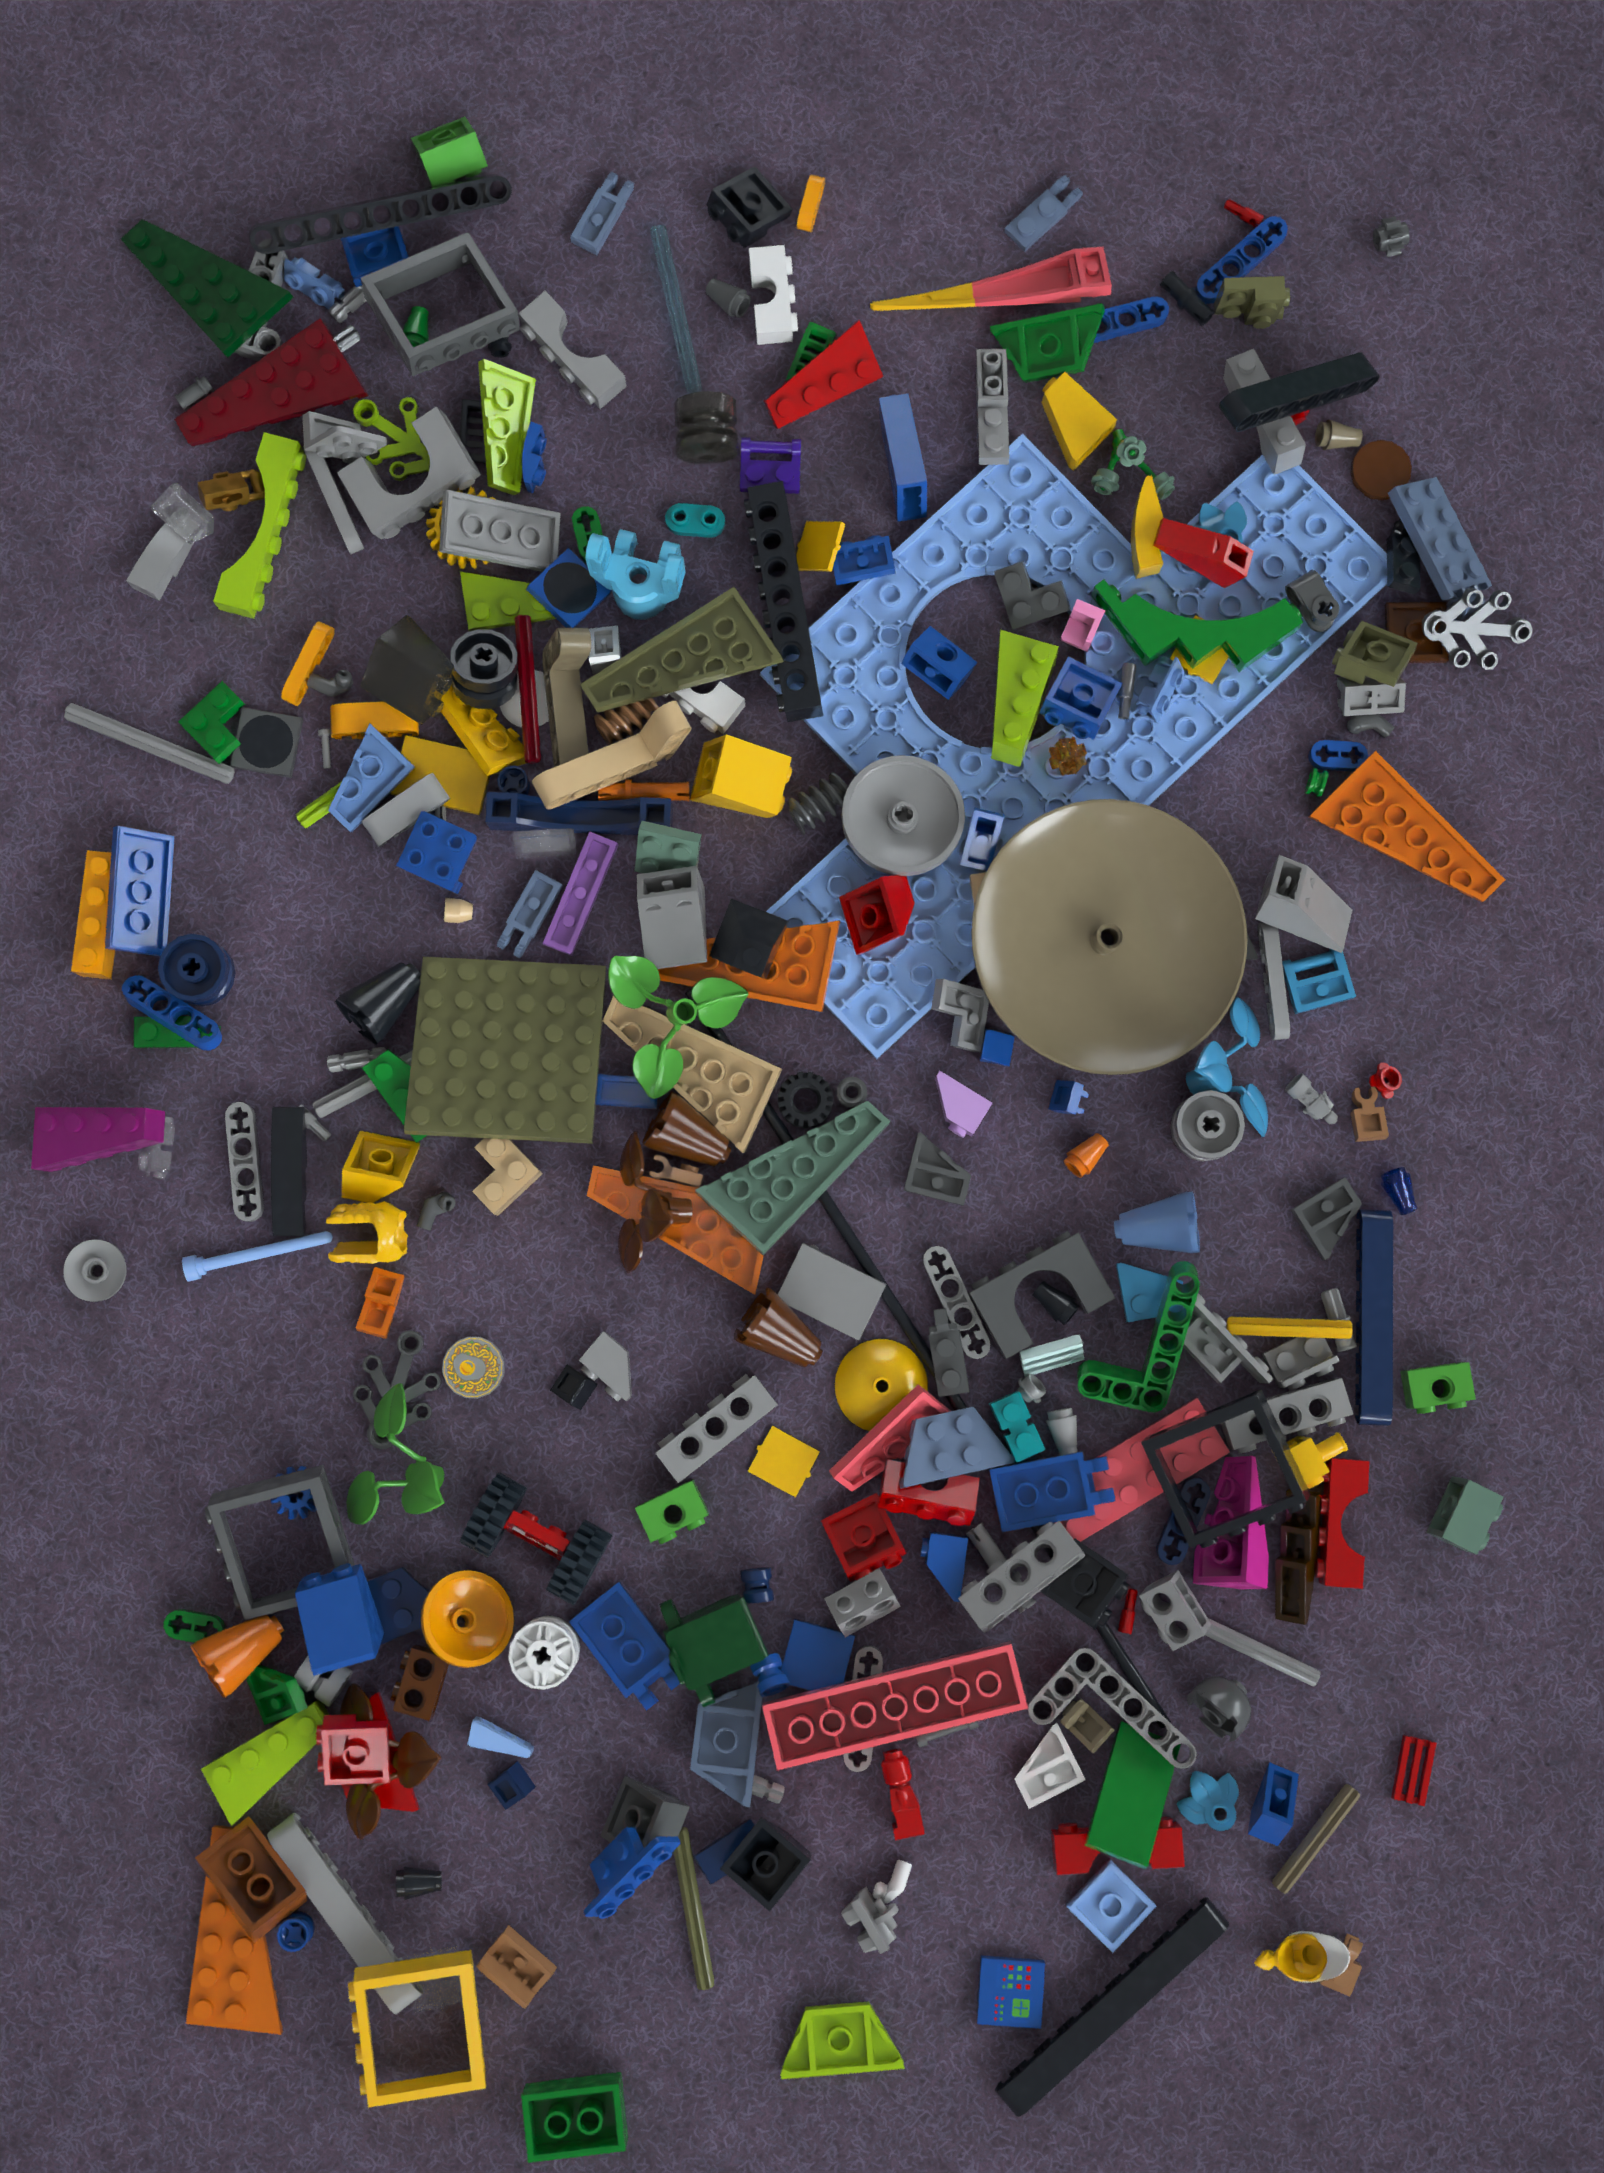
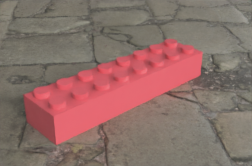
[762,1641,1028,1771]

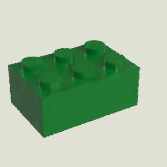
[521,2072,628,2163]

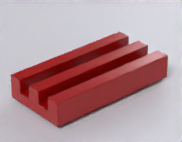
[1391,1735,1437,1806]

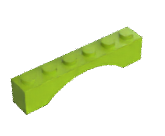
[213,432,306,619]

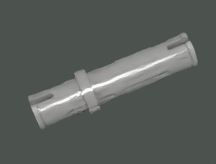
[966,1522,1036,1613]

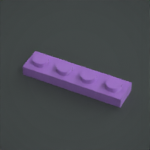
[543,831,618,956]

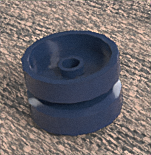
[158,934,236,1007]

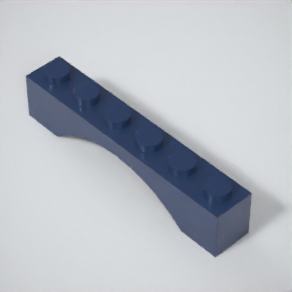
[485,792,673,835]

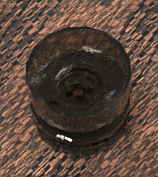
[674,391,739,464]

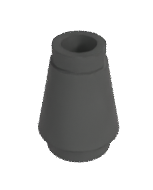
[705,278,751,318]

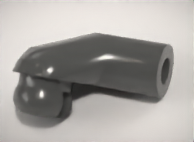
[1347,714,1394,738]
[416,1192,456,1231]

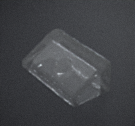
[151,482,214,545]
[513,828,577,859]

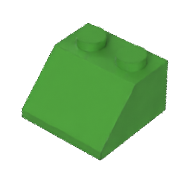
[411,117,488,187]

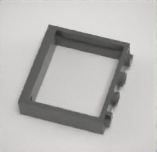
[361,232,520,377]
[205,1465,355,1620]

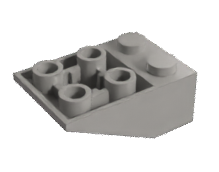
[1255,855,1352,953]
[637,865,707,969]

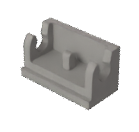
[1337,677,1406,716]

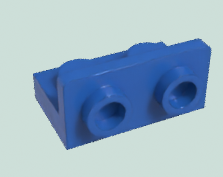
[833,535,896,585]

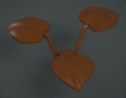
[618,1131,693,1273]
[339,1684,441,1840]

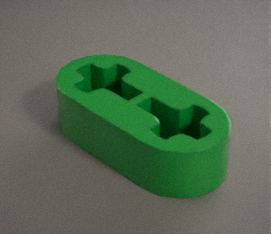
[572,506,603,562]
[164,1609,225,1643]

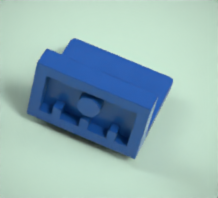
[396,811,477,894]

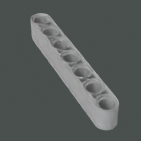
[267,1813,424,2014]

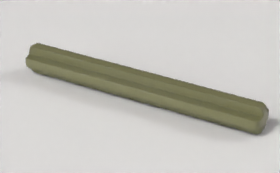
[674,1827,715,1990]

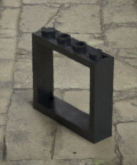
[1141,1389,1311,1548]

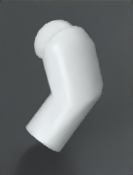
[873,1860,912,1903]

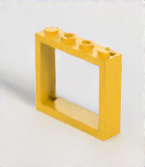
[348,1950,486,2108]

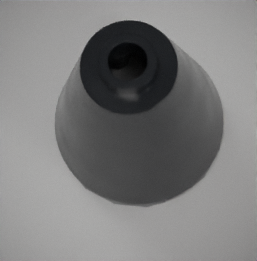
[335,962,421,1045]

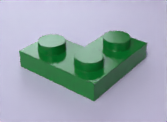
[178,681,245,764]

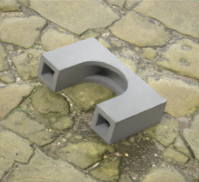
[337,406,481,539]

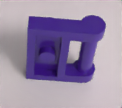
[740,437,801,494]

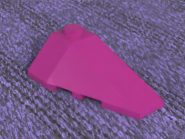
[1193,1456,1269,1589]

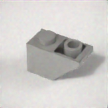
[579,1331,632,1401]

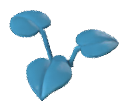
[1186,996,1268,1137]

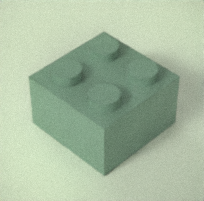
[1426,1476,1503,1555]

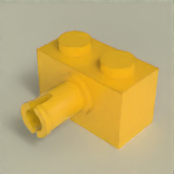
[1271,1433,1348,1489]

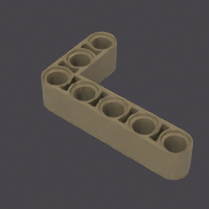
[542,627,591,767]

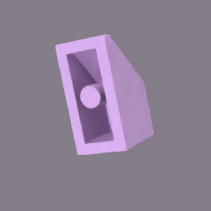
[935,1071,992,1138]

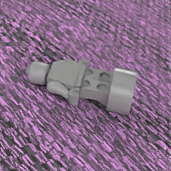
[1285,1073,1338,1124]

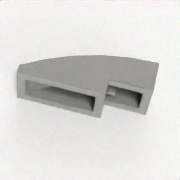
[126,512,203,601]

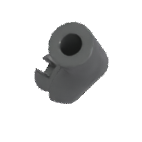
[307,670,353,697]

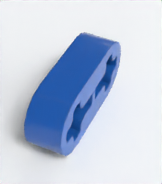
[1308,740,1368,771]

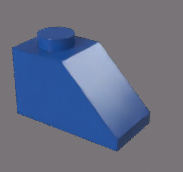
[920,1531,968,1602]
[1248,1762,1299,1846]

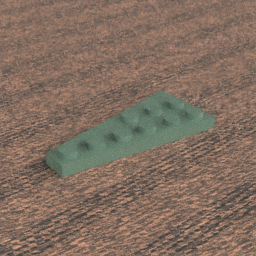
[695,1101,890,1255]

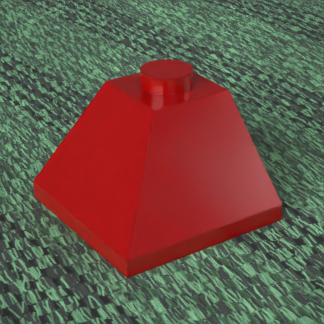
[839,875,915,955]

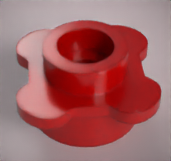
[1369,1062,1402,1099]

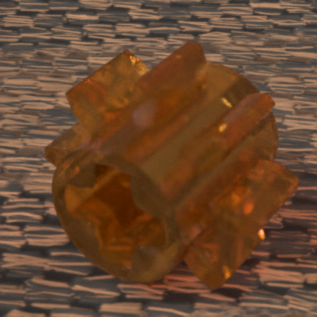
[1049,737,1087,776]

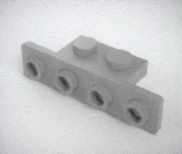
[1183,1293,1273,1384]

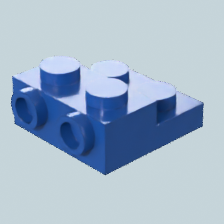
[1039,657,1123,740]

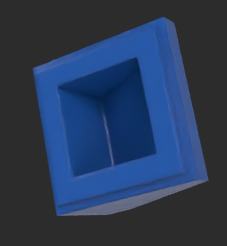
[979,1029,1015,1066]

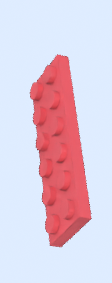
[1054,1398,1230,1542]

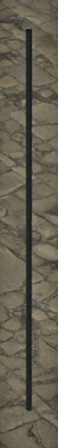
[685,989,1171,1729]

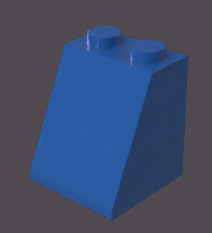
[295,1563,384,1676]

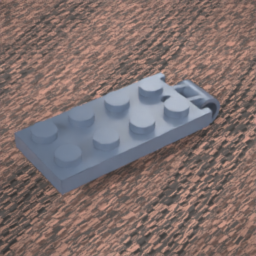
[1388,477,1492,621]

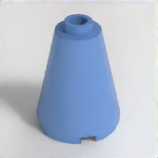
[1114,1191,1200,1253]

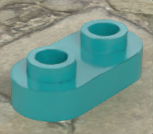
[665,503,725,538]

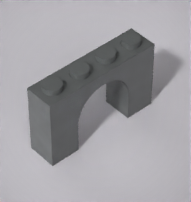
[968,1231,1115,1359]

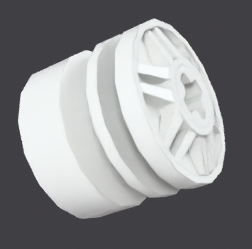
[509,1615,580,1690]

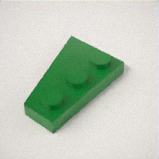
[362,1049,427,1143]

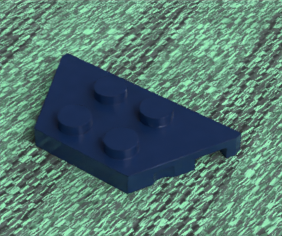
[367,1567,429,1645]

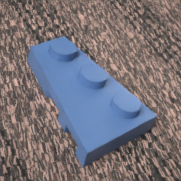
[328,723,415,832]

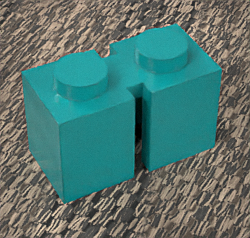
[988,1391,1046,1462]

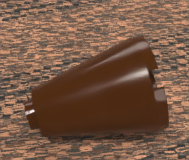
[642,1091,732,1167]
[733,1287,823,1368]

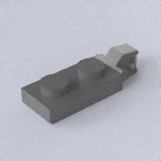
[928,1308,970,1397]

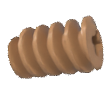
[594,698,659,746]

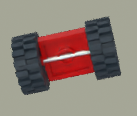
[460,1472,612,1606]

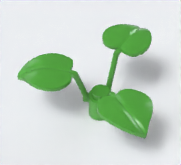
[608,956,749,1099]
[347,1383,445,1525]

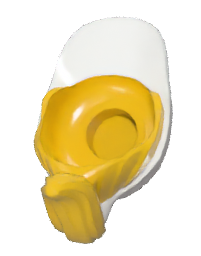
[1254,1931,1350,1983]

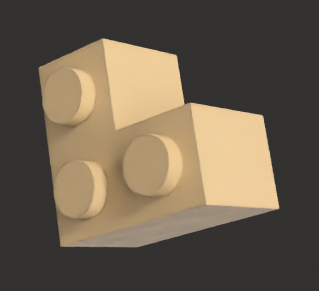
[472,1138,543,1216]

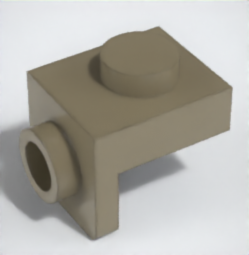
[1060,1699,1114,1754]

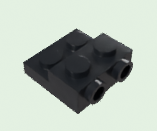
[706,166,793,248]
[1040,1538,1131,1630]

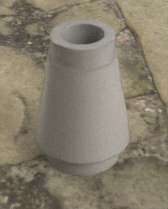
[1046,1408,1078,1455]

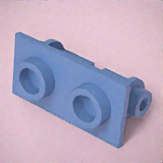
[284,257,345,309]
[1135,657,1184,723]

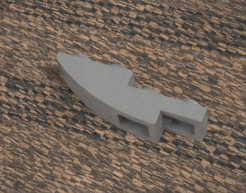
[976,349,1009,465]

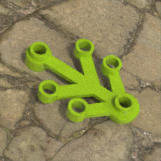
[353,397,430,481]

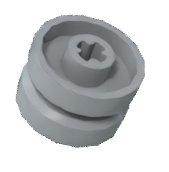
[1170,1090,1245,1162]

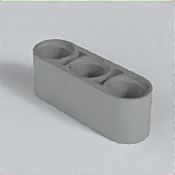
[361,773,450,847]

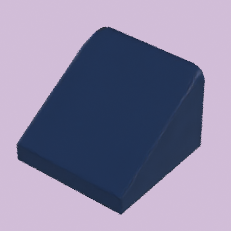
[487,1761,536,1810]

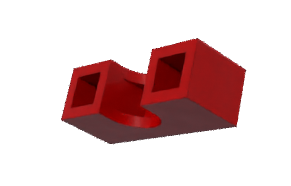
[877,1459,980,1526]

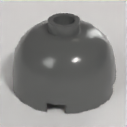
[1187,1676,1251,1742]

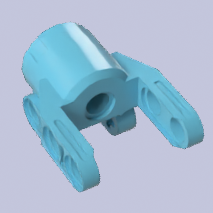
[585,529,686,620]

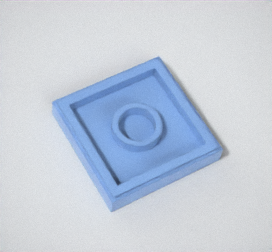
[1066,1858,1156,1953]

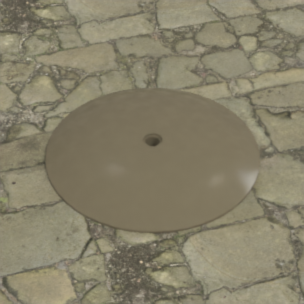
[971,799,1248,1075]

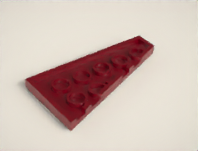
[174,318,369,446]

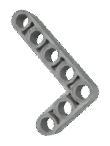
[1028,1647,1196,1769]

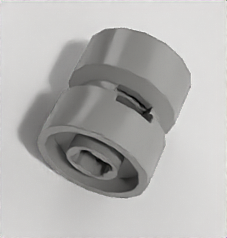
[294,1656,353,1707]

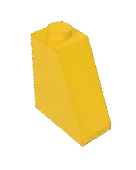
[1042,372,1117,471]

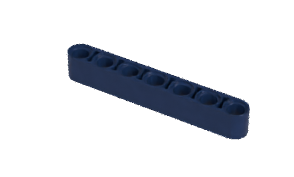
[1355,1209,1393,1426]

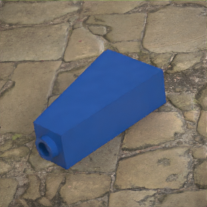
[879,393,927,522]

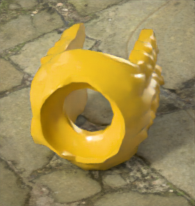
[326,1201,408,1264]

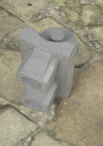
[841,1886,899,1954]

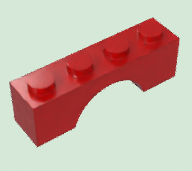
[1315,1458,1370,1589]
[1051,1817,1185,1875]

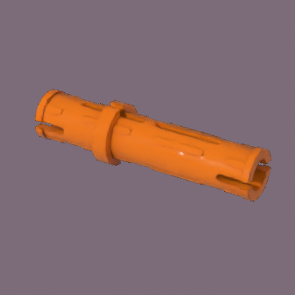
[598,779,689,801]

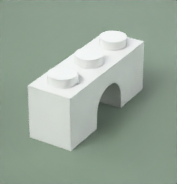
[749,245,798,345]
[661,681,745,734]

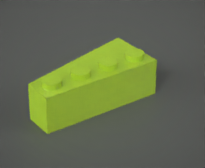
[991,630,1059,767]
[201,1700,329,1826]

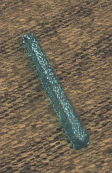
[650,224,702,395]

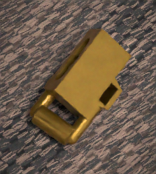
[197,469,265,511]

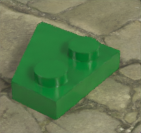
[246,1664,308,1725]

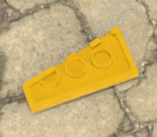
[421,670,526,776]

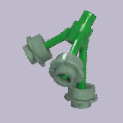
[1091,429,1175,500]

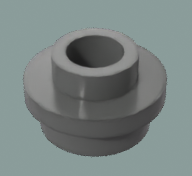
[837,1077,867,1108]

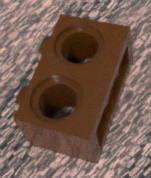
[391,1644,449,1721]

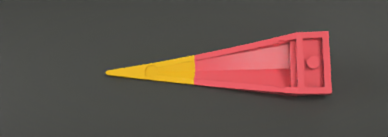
[870,247,1112,311]

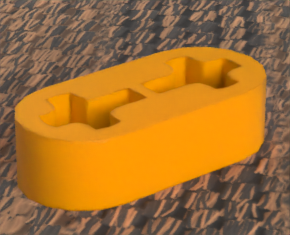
[797,174,825,232]

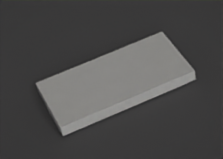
[439,490,561,572]

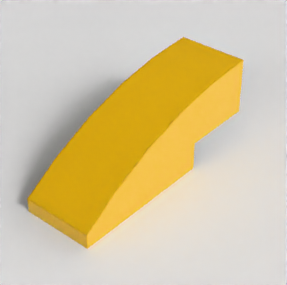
[1131,475,1163,579]

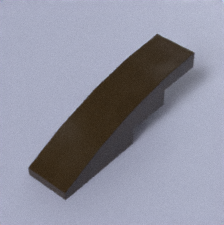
[1275,1489,1320,1625]

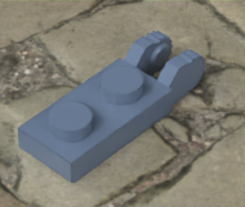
[570,172,634,256]
[1004,175,1083,252]
[497,870,563,958]

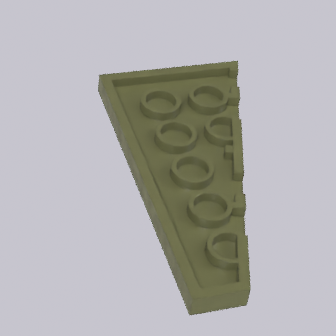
[580,587,784,713]

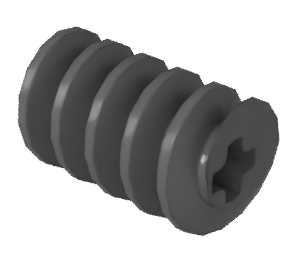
[788,772,848,835]

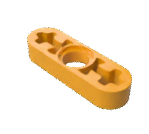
[281,621,335,706]

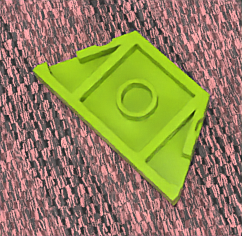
[781,2001,904,2080]

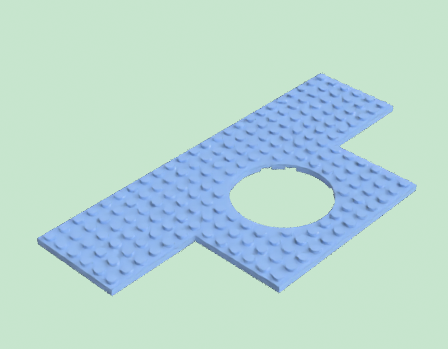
[760,434,1387,1060]

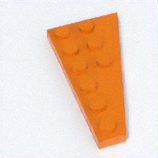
[1308,751,1506,902]
[658,921,840,1012]

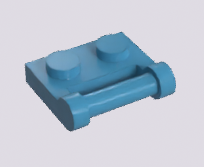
[1282,948,1356,1014]

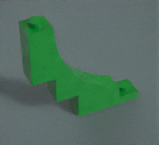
[1091,579,1303,673]

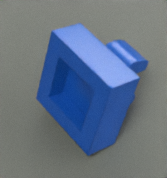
[1048,1080,1089,1115]

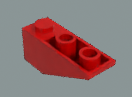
[1153,518,1254,588]

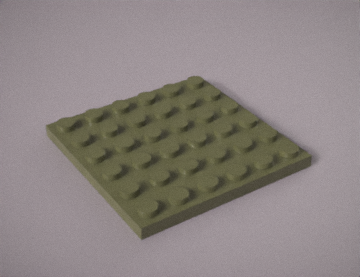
[404,957,607,1144]

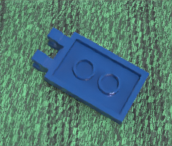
[989,1451,1116,1532]
[569,1582,680,1711]

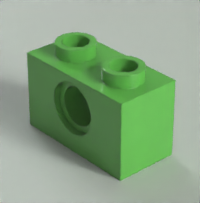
[1400,1362,1476,1414]
[635,1479,709,1545]

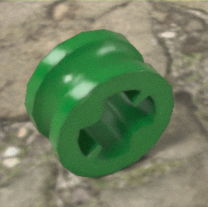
[1305,767,1328,797]

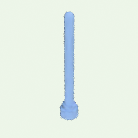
[182,1231,333,1282]

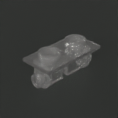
[138,1117,176,1179]

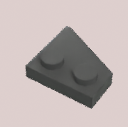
[1291,1177,1362,1261]

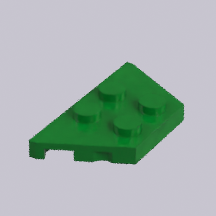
[990,303,1105,383]

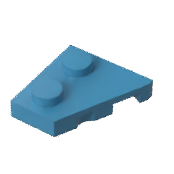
[1116,1263,1184,1323]

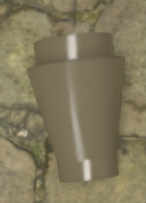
[1315,419,1363,450]

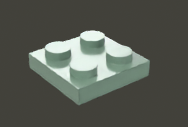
[635,821,702,874]

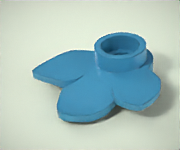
[1198,502,1247,544]
[1177,1771,1239,1831]

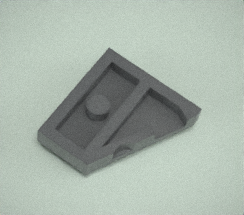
[903,1133,971,1206]

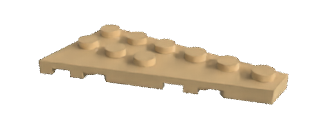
[602,996,782,1153]

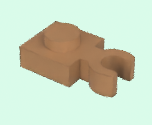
[1351,1087,1389,1142]

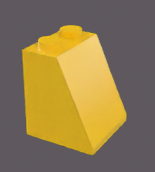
[690,734,792,818]

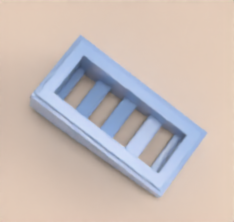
[467,1716,534,1758]

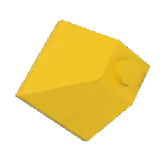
[341,1131,420,1203]

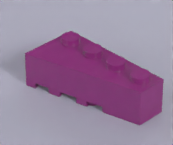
[31,1107,165,1172]

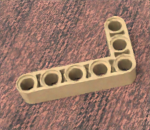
[532,701,692,810]

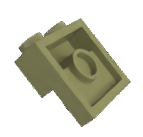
[1214,276,1290,329]
[1332,620,1418,687]

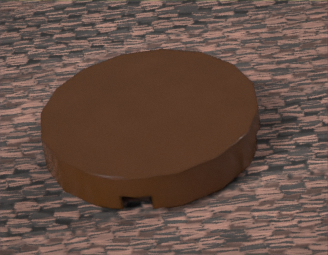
[1350,440,1412,501]

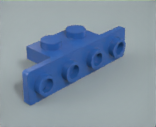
[583,1827,681,1919]

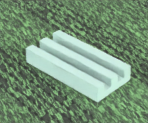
[1019,1335,1084,1377]

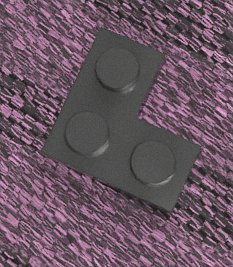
[994,561,1071,630]

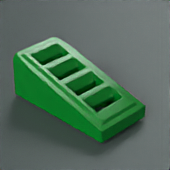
[785,322,836,381]

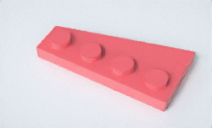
[829,1384,951,1492]

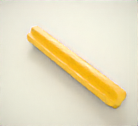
[1227,1316,1353,1339]

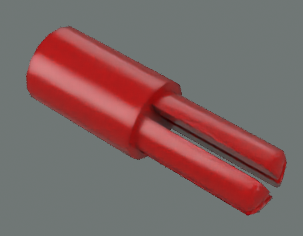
[1224,199,1265,227]
[1118,1588,1138,1634]

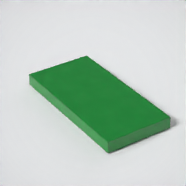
[1084,1721,1181,1869]

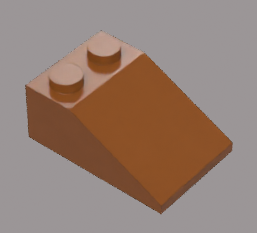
[195,1816,308,1943]

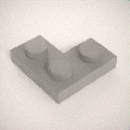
[931,979,989,1052]

